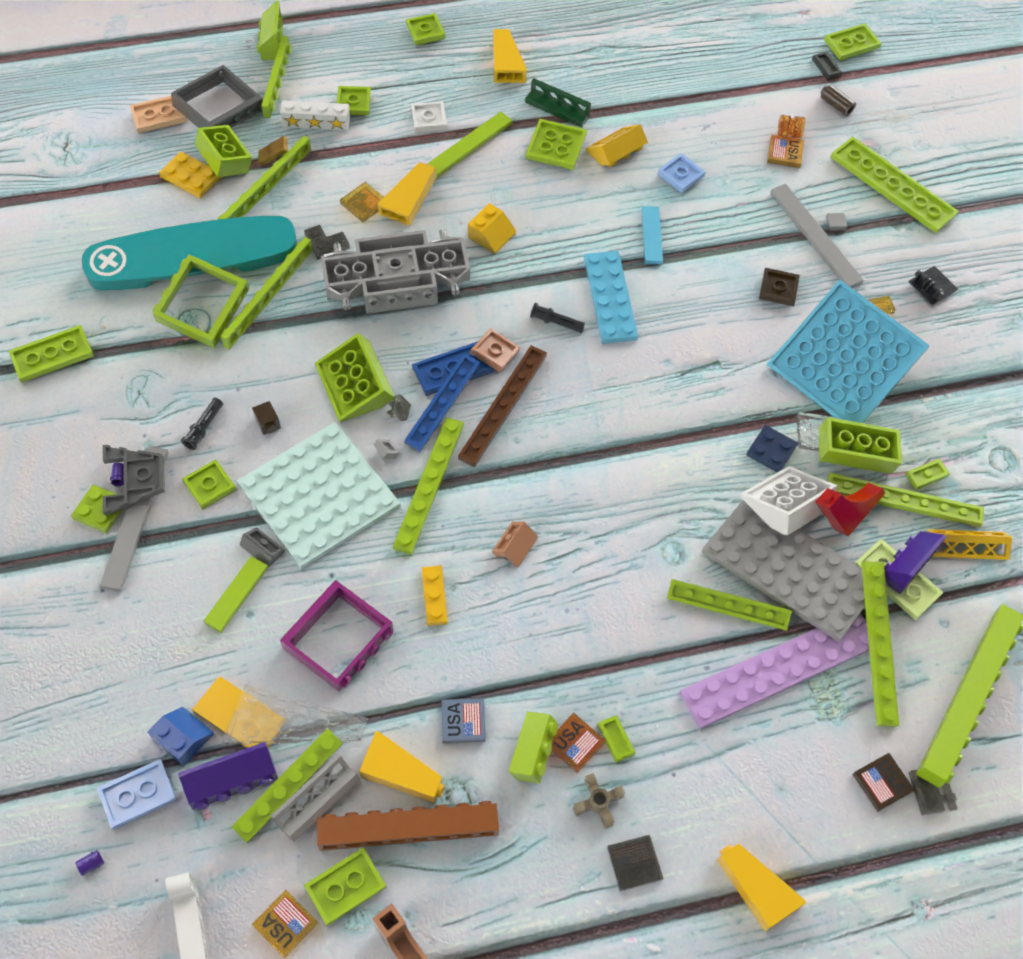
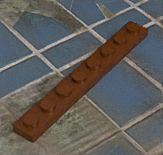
[458,345,547,467]

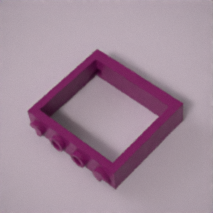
[280,580,393,691]

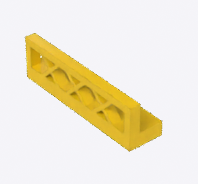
[927,529,1012,560]

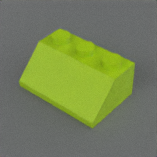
[257,1,283,60]

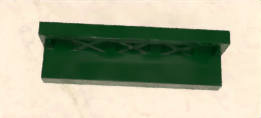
[525,78,591,127]

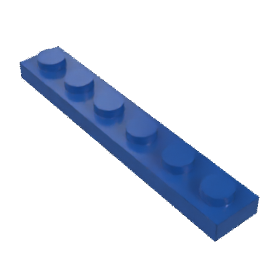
[404,354,480,452]

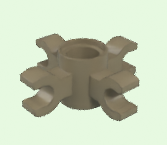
[573,773,626,829]

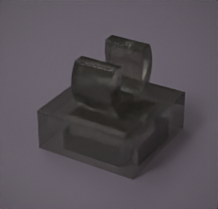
[387,394,411,421]

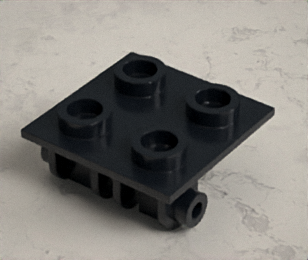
[908,266,958,305]

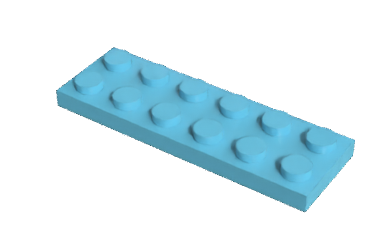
[584,251,638,344]

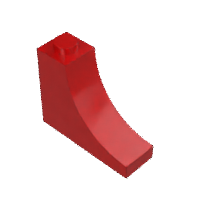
[815,482,885,537]

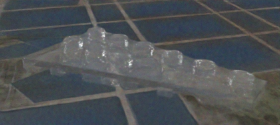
[222,684,368,746]

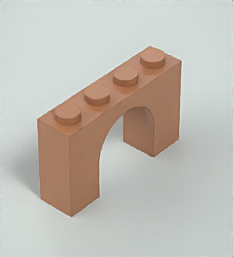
[372,903,428,959]

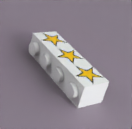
[280,100,350,131]

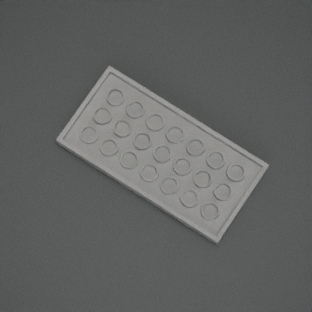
[701,500,865,642]

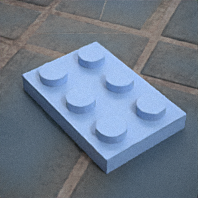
[97,759,177,830]

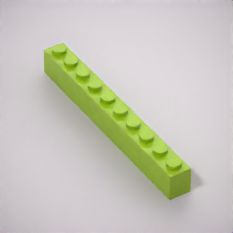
[916,604,1023,788]

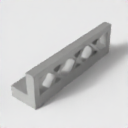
[271,754,361,842]

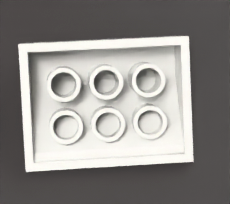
[741,466,837,536]

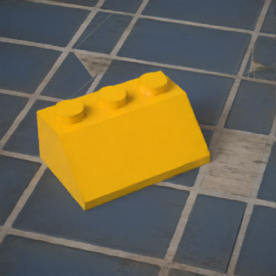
[585,124,648,167]

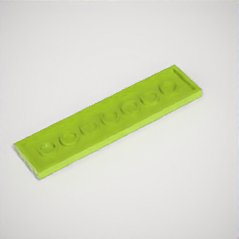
[830,136,959,234]

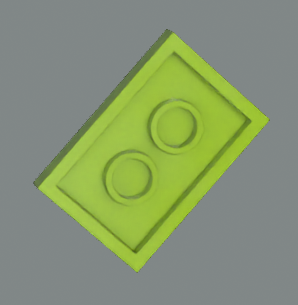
[824,23,882,61]
[304,847,387,926]

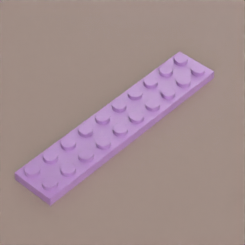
[679,613,869,730]

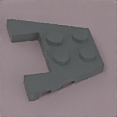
[103,445,165,515]

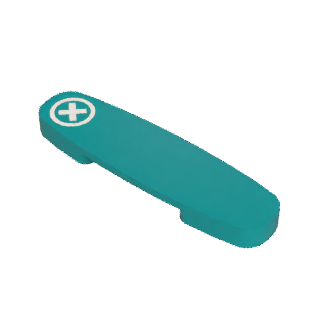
[82,216,297,290]

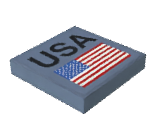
[442,698,486,743]

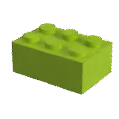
[194,125,252,177]

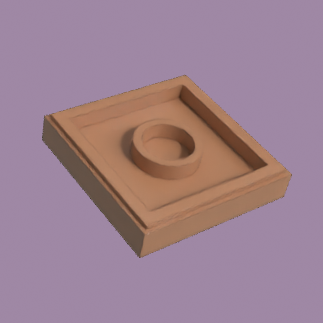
[470,328,521,373]

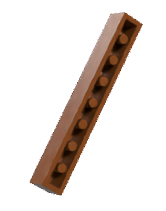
[317,801,499,851]

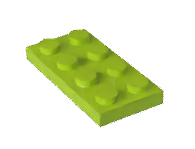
[8,325,94,383]

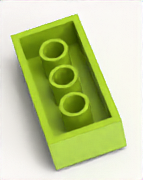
[818,417,902,474]

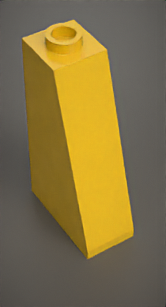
[493,29,527,83]
[377,162,437,226]
[359,731,445,803]
[717,843,806,932]

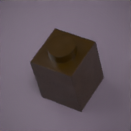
[252,401,281,435]

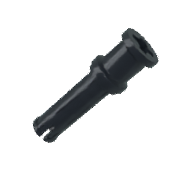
[530,302,585,334]
[181,397,224,450]

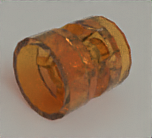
[777,115,805,138]

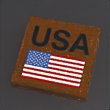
[552,712,606,774]

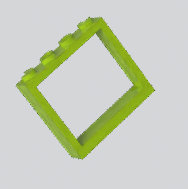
[152,254,249,349]

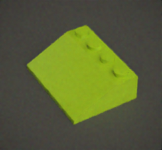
[314,333,395,422]

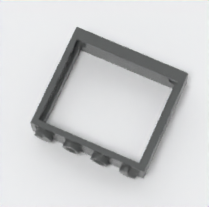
[171,65,263,128]

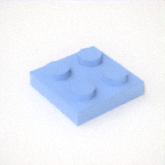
[657,153,706,193]

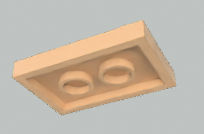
[130,96,187,133]

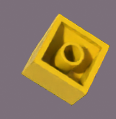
[468,203,516,254]

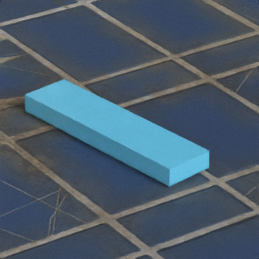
[641,206,663,265]

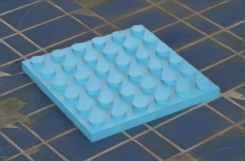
[767,279,930,423]

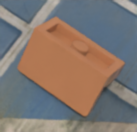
[492,521,538,567]

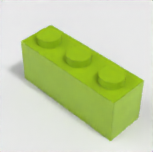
[508,711,558,784]

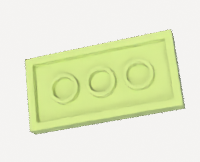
[855,539,943,620]

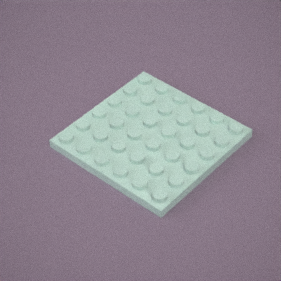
[237,422,401,570]

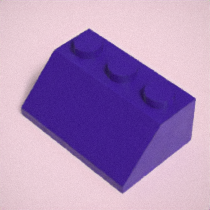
[884,531,946,594]

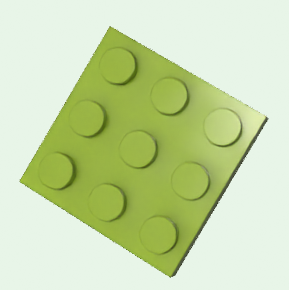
[526,118,587,170]

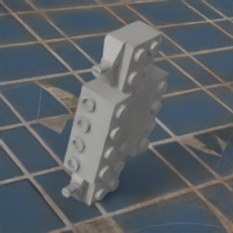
[321,229,470,314]

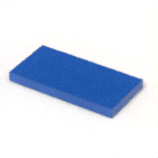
[412,341,494,396]

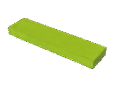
[203,556,268,633]

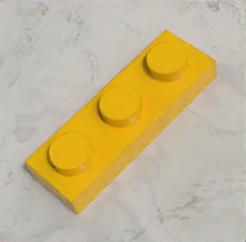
[422,565,448,626]

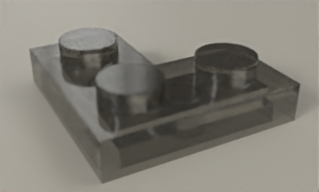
[304,225,350,260]

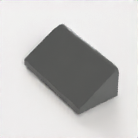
[240,527,285,567]

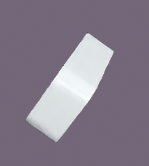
[166,872,209,959]

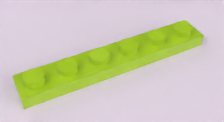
[261,36,292,118]
[667,578,792,631]
[231,728,343,843]

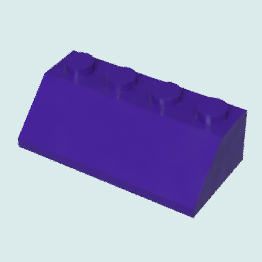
[178,742,278,810]

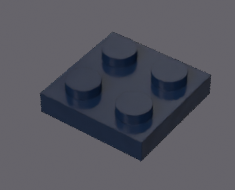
[746,425,798,473]

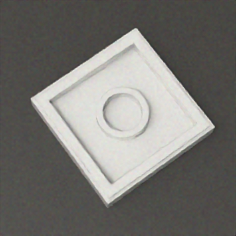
[411,101,448,132]

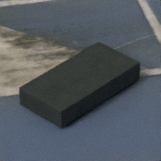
[812,51,842,81]

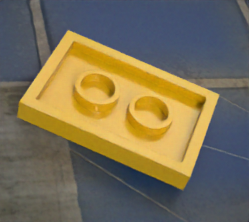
[159,151,222,199]

